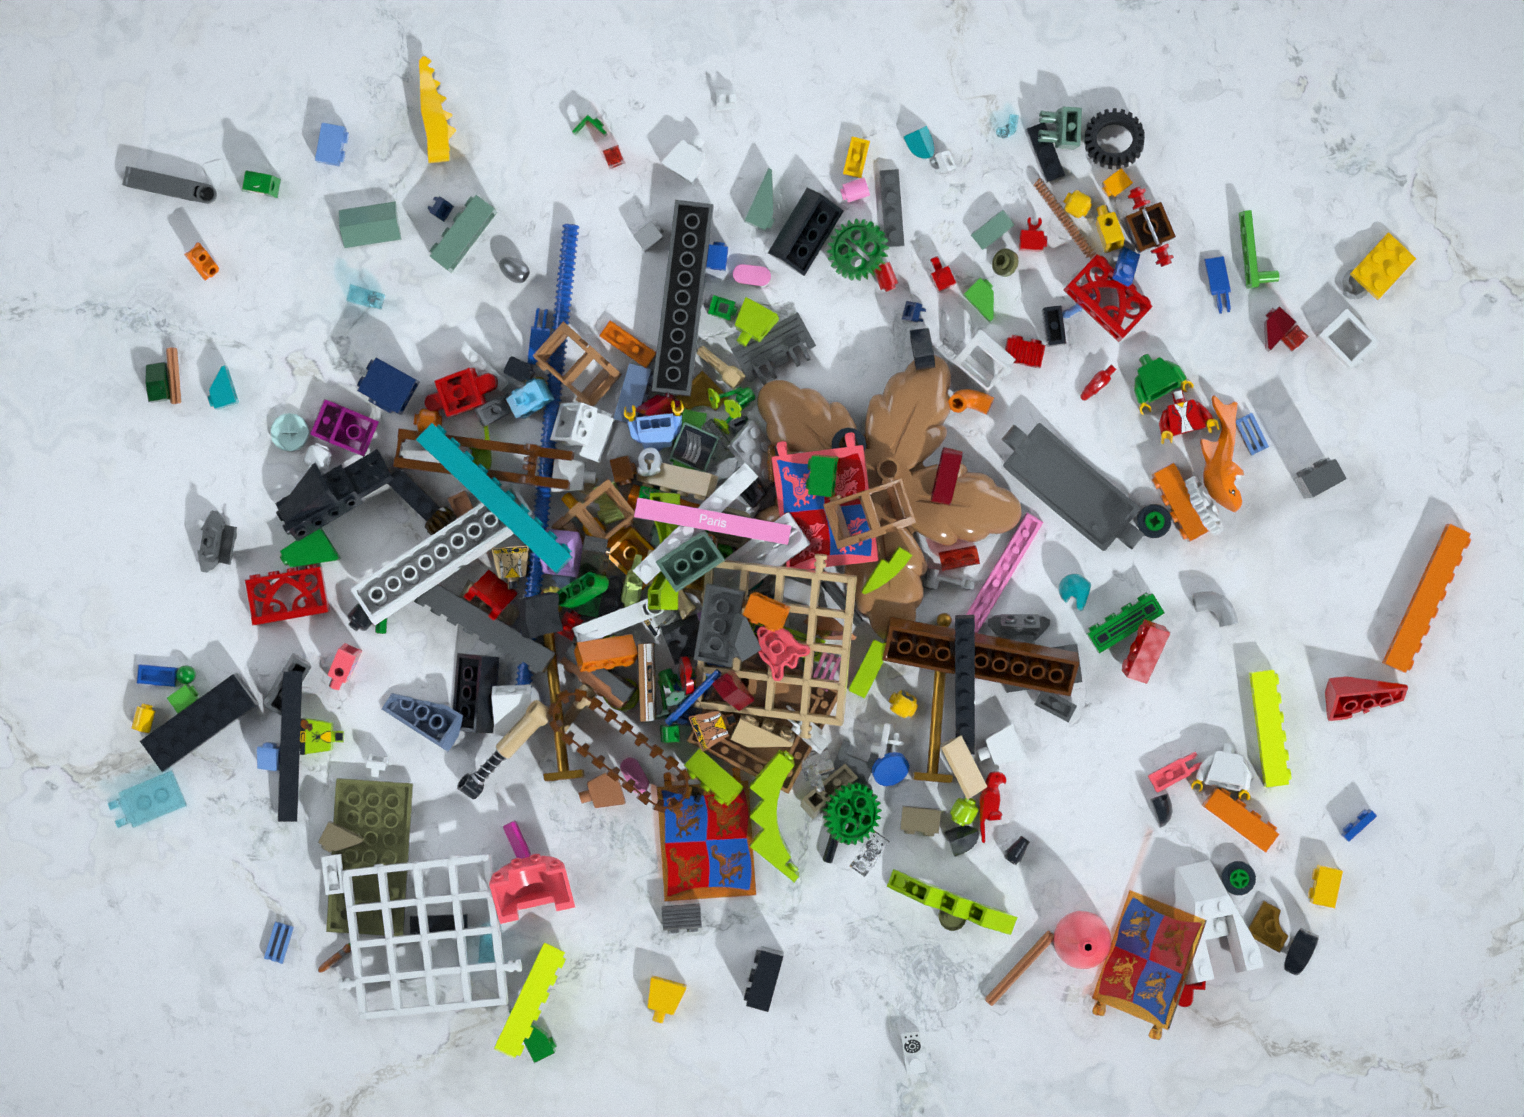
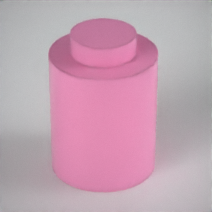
[840,178,870,203]

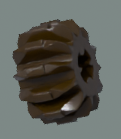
[425,506,457,535]

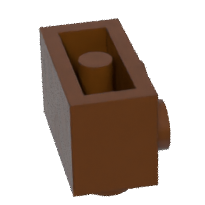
[609,455,638,486]

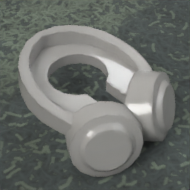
[1342,269,1368,299]

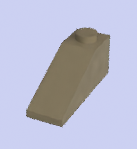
[800,764,858,820]

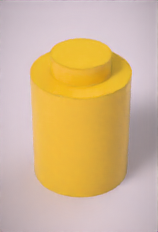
[131,703,156,733]

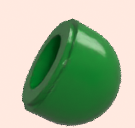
[176,665,196,684]

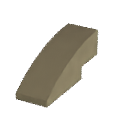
[459,579,519,626]

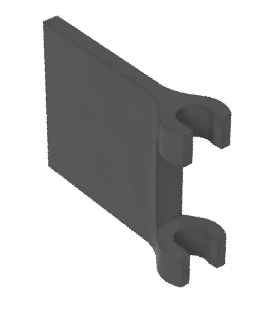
[828,740,879,802]

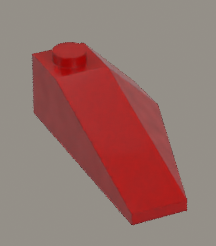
[1325,676,1408,721]

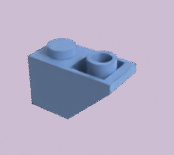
[257,742,280,771]

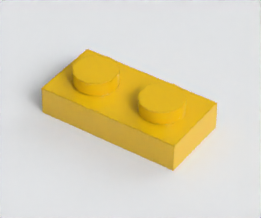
[843,137,870,179]

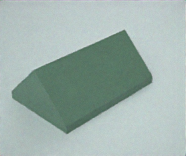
[339,201,402,248]
[656,530,725,592]

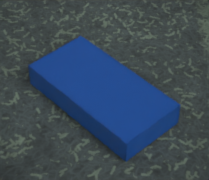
[137,664,178,687]

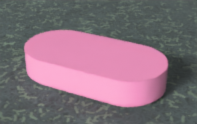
[733,264,771,286]
[620,757,649,793]

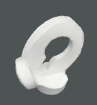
[636,447,661,477]

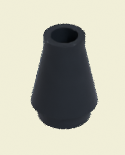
[1004,836,1030,865]

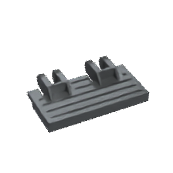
[731,312,816,386]

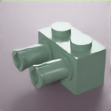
[1038,106,1082,150]

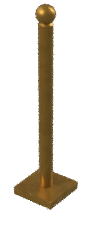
[912,613,953,783]
[543,633,585,782]

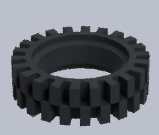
[1084,108,1145,170]

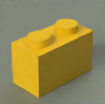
[1308,864,1343,908]

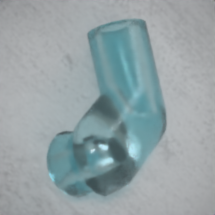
[996,114,1019,139]

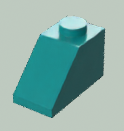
[208,365,239,410]

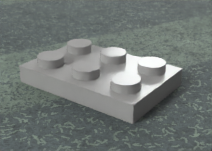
[727,420,779,488]

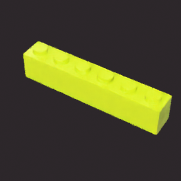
[1249,669,1292,788]
[494,943,566,1059]

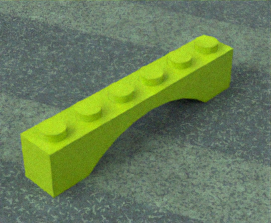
[648,493,680,610]

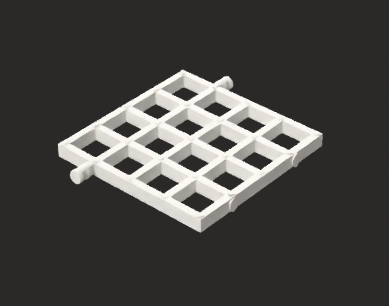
[338,853,522,1020]

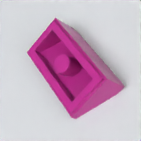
[503,820,531,859]

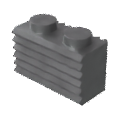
[662,903,702,934]

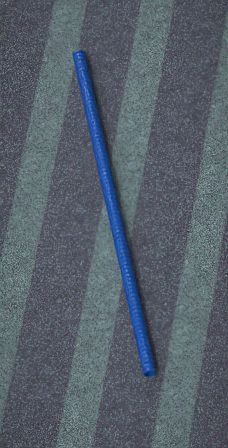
[515,224,580,694]

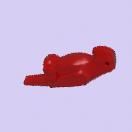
[979,771,1006,843]

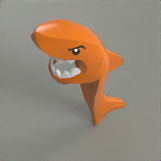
[1200,395,1244,512]

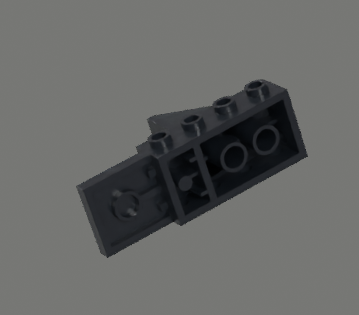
[275,449,394,542]

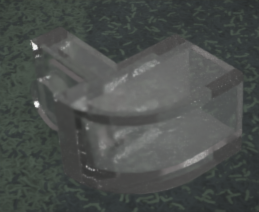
[801,746,835,792]

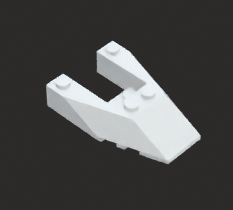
[1173,860,1264,985]

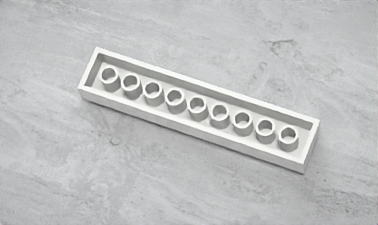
[350,483,535,625]

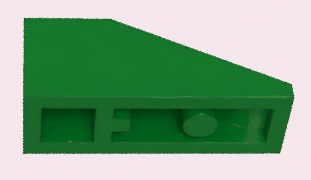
[509,1008,557,1063]

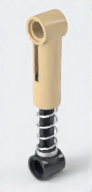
[457,700,552,800]

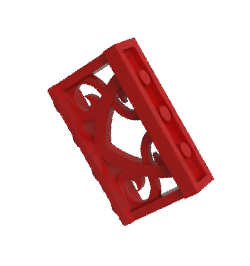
[1063,254,1153,342]
[245,564,330,626]

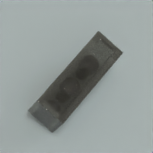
[578,535,611,578]

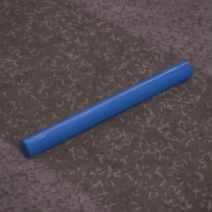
[665,669,722,726]

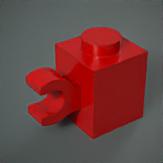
[1019,217,1047,252]
[930,256,956,293]
[557,610,584,641]

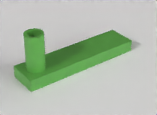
[1239,210,1279,289]

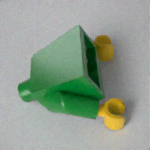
[1134,354,1194,415]

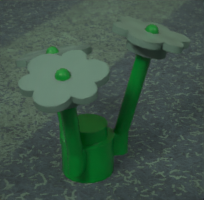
[656,668,695,720]

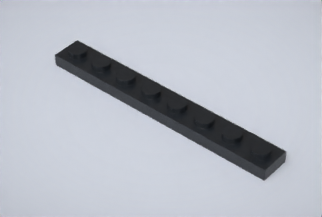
[955,615,975,755]

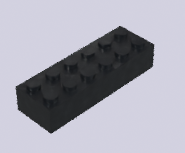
[140,673,259,772]

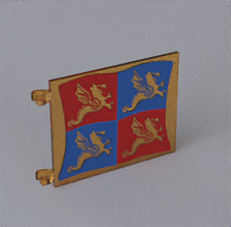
[657,767,756,901]
[1092,890,1207,1040]

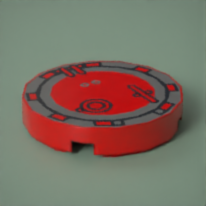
[679,657,694,695]

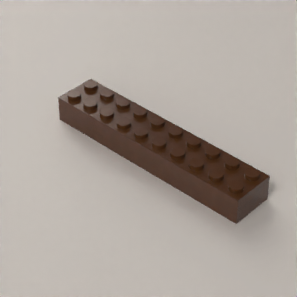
[881,617,1080,697]

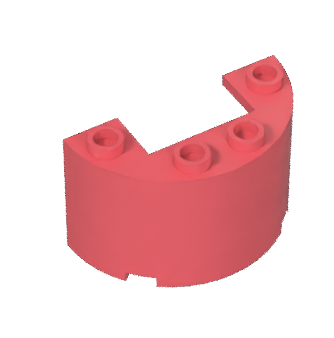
[489,854,575,924]

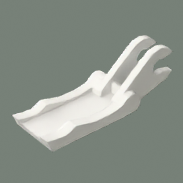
[786,705,832,754]

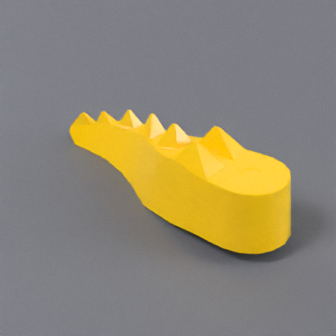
[419,56,456,163]

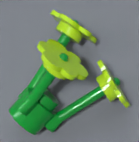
[708,387,756,435]

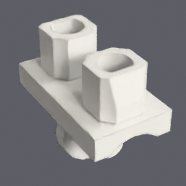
[871,723,904,758]

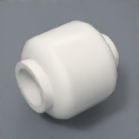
[304,443,332,470]

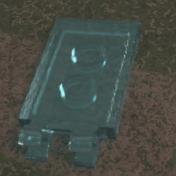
[107,770,187,828]

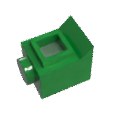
[708,295,738,321]

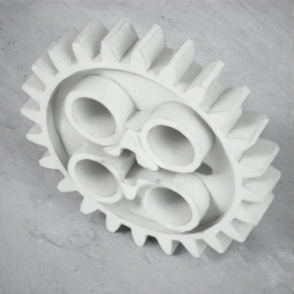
[1186,476,1224,536]

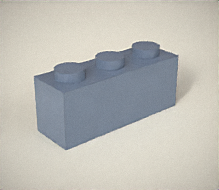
[613,363,654,424]

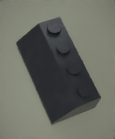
[768,187,844,276]
[453,653,499,733]

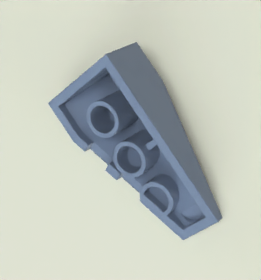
[382,693,463,752]

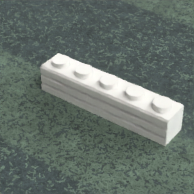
[457,343,509,392]

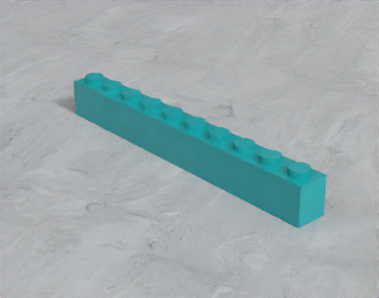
[416,423,573,574]

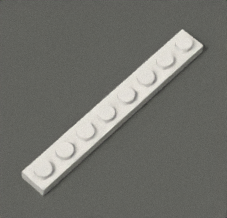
[633,463,758,584]

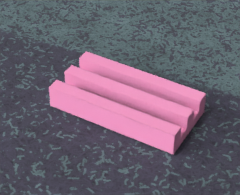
[812,652,841,691]

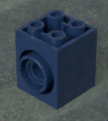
[357,357,420,415]

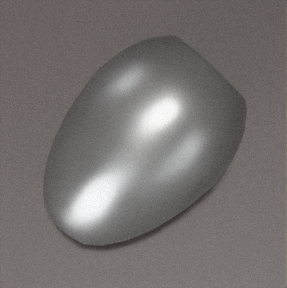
[499,257,530,283]

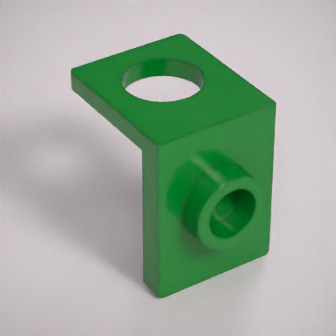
[572,115,608,137]

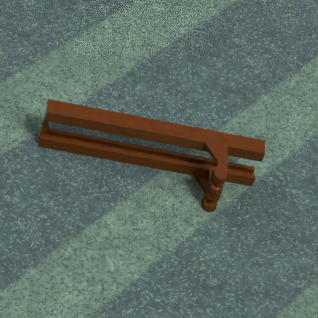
[393,428,575,490]

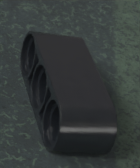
[910,328,935,370]
[597,575,623,618]

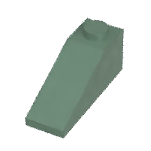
[744,168,775,232]

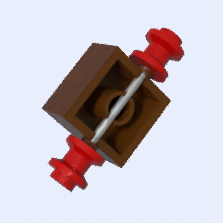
[1123,186,1176,267]

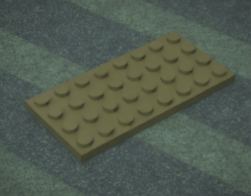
[326,778,413,936]

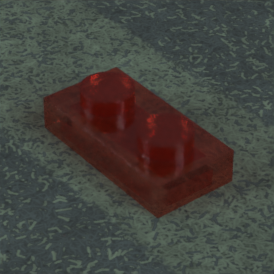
[938,545,980,571]

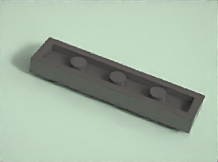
[879,169,905,247]

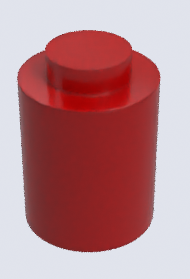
[874,262,898,292]

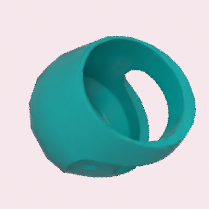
[1058,574,1091,611]

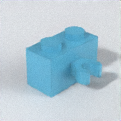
[506,378,554,419]

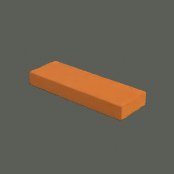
[599,321,656,368]

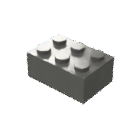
[1293,457,1347,499]

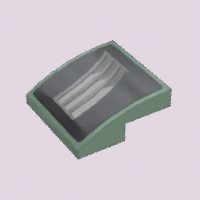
[669,422,720,472]

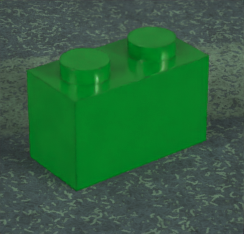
[806,454,838,497]

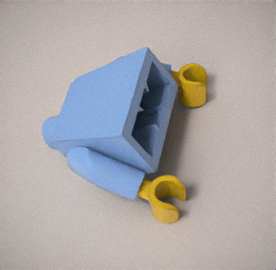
[624,400,684,451]

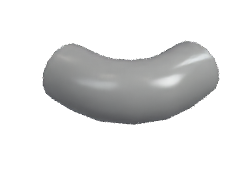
[1192,591,1238,627]

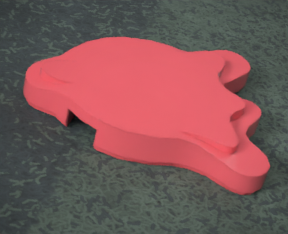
[757,626,811,681]

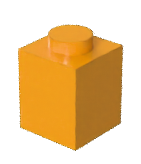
[1101,168,1133,199]

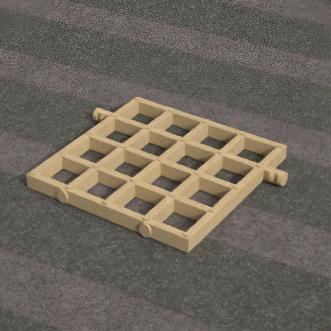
[694,554,857,739]

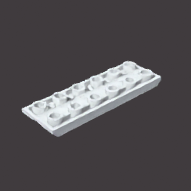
[713,512,811,591]

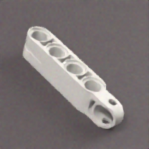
[572,599,664,642]

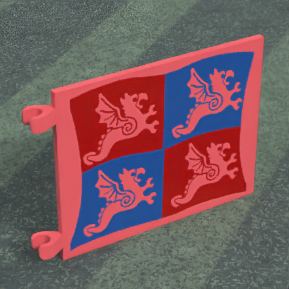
[772,432,879,570]

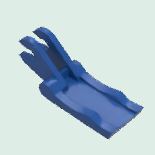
[1204,256,1231,314]
[527,308,551,365]

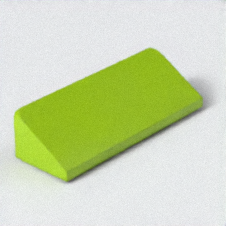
[848,639,884,699]

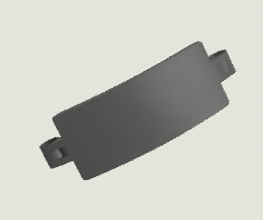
[1001,423,1144,551]

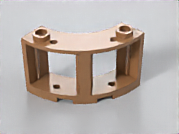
[533,321,622,407]
[823,477,916,549]
[551,479,635,561]

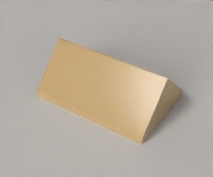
[941,736,987,799]

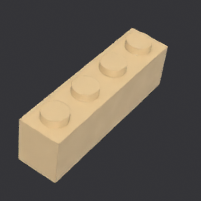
[637,459,718,501]

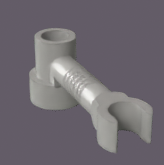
[923,568,975,590]

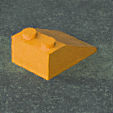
[600,525,655,590]

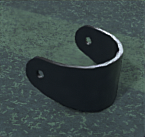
[1284,928,1319,975]

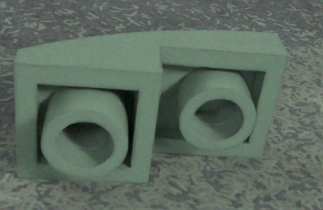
[971,210,1015,250]

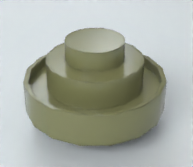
[992,248,1019,277]
[939,910,966,931]

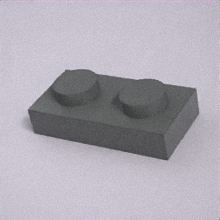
[474,393,513,427]
[1034,691,1077,723]

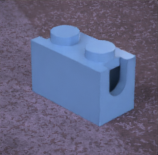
[315,123,349,167]

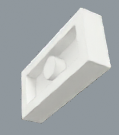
[321,854,344,895]

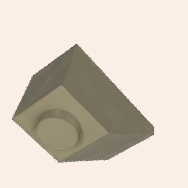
[318,821,365,852]

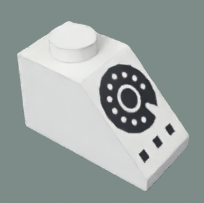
[901,1031,926,1075]

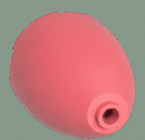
[1053,911,1111,969]

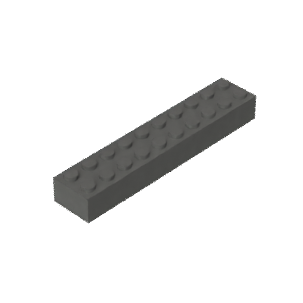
[652,200,714,397]

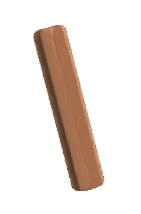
[166,347,181,404]

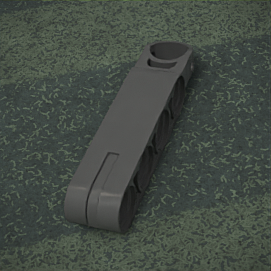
[122,166,217,204]

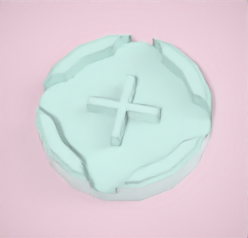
[271,413,309,452]

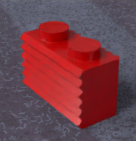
[1005,335,1046,369]

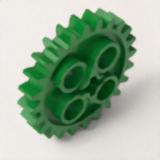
[827,219,889,281]
[822,783,882,845]

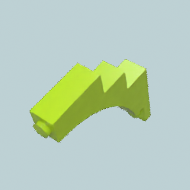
[750,749,799,883]
[887,869,1018,935]

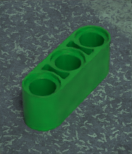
[557,572,608,609]

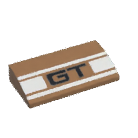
[638,643,657,722]

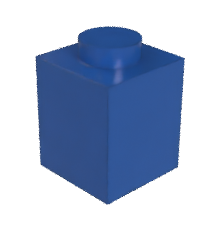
[706,242,729,271]

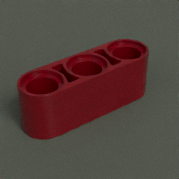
[931,447,963,506]

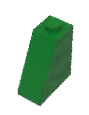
[280,528,341,567]

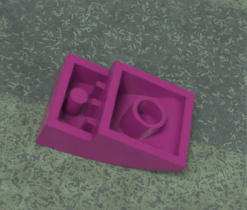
[309,399,379,457]

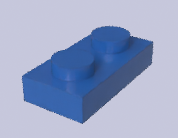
[1112,246,1140,287]
[1341,809,1377,842]

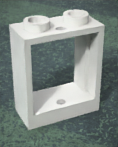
[1316,308,1379,369]
[953,330,1016,391]
[550,402,598,446]
[580,410,615,463]

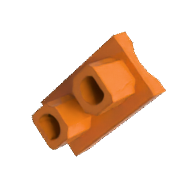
[184,242,219,281]

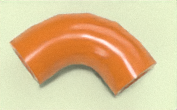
[948,389,994,415]

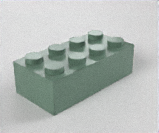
[429,195,498,273]

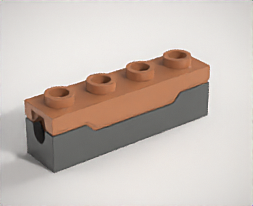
[560,642,638,709]

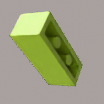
[684,748,743,806]

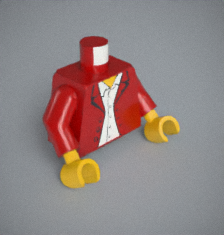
[1159,390,1219,444]

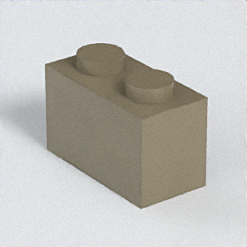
[900,805,941,837]

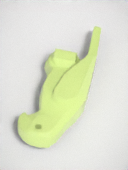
[620,554,643,608]

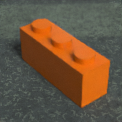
[574,634,638,672]

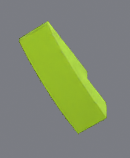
[861,546,912,594]

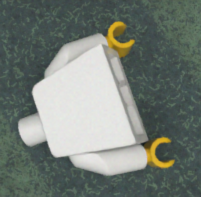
[1191,743,1251,800]

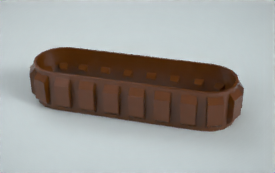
[548,688,692,813]

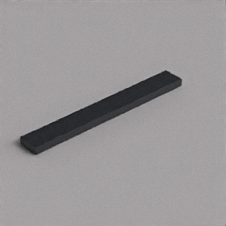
[277,670,303,822]

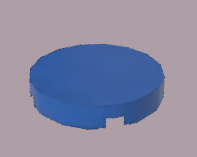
[872,752,910,786]

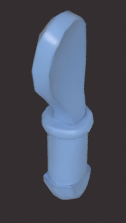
[1062,294,1096,319]

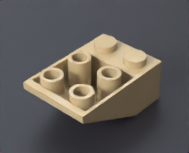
[731,713,795,747]

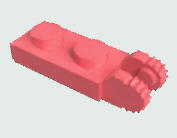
[1148,752,1202,793]

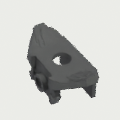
[197,510,237,573]
[988,614,1050,644]

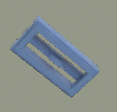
[1236,413,1269,456]
[264,921,294,964]

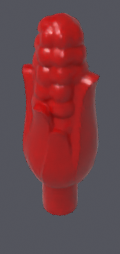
[1080,364,1117,401]

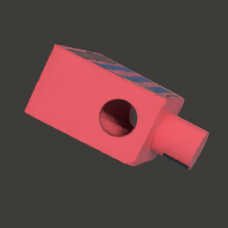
[328,643,362,690]

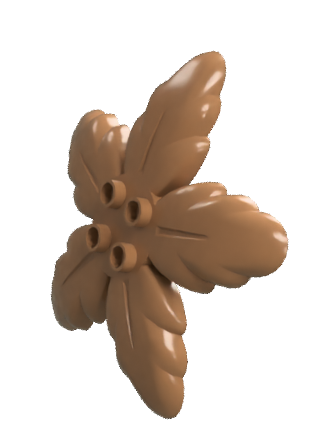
[735,355,1021,639]

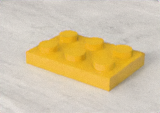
[1350,232,1417,300]

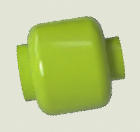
[950,797,979,826]

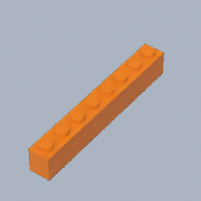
[1382,524,1471,673]

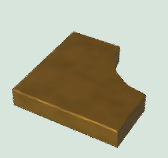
[676,370,729,411]
[1249,900,1289,953]

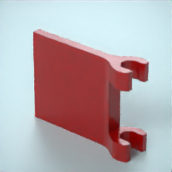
[464,569,518,621]

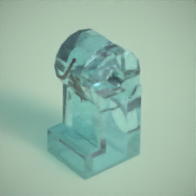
[346,284,385,310]

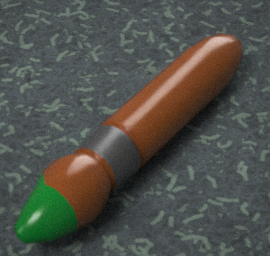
[318,943,351,973]

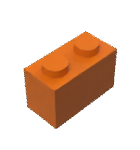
[743,592,791,632]

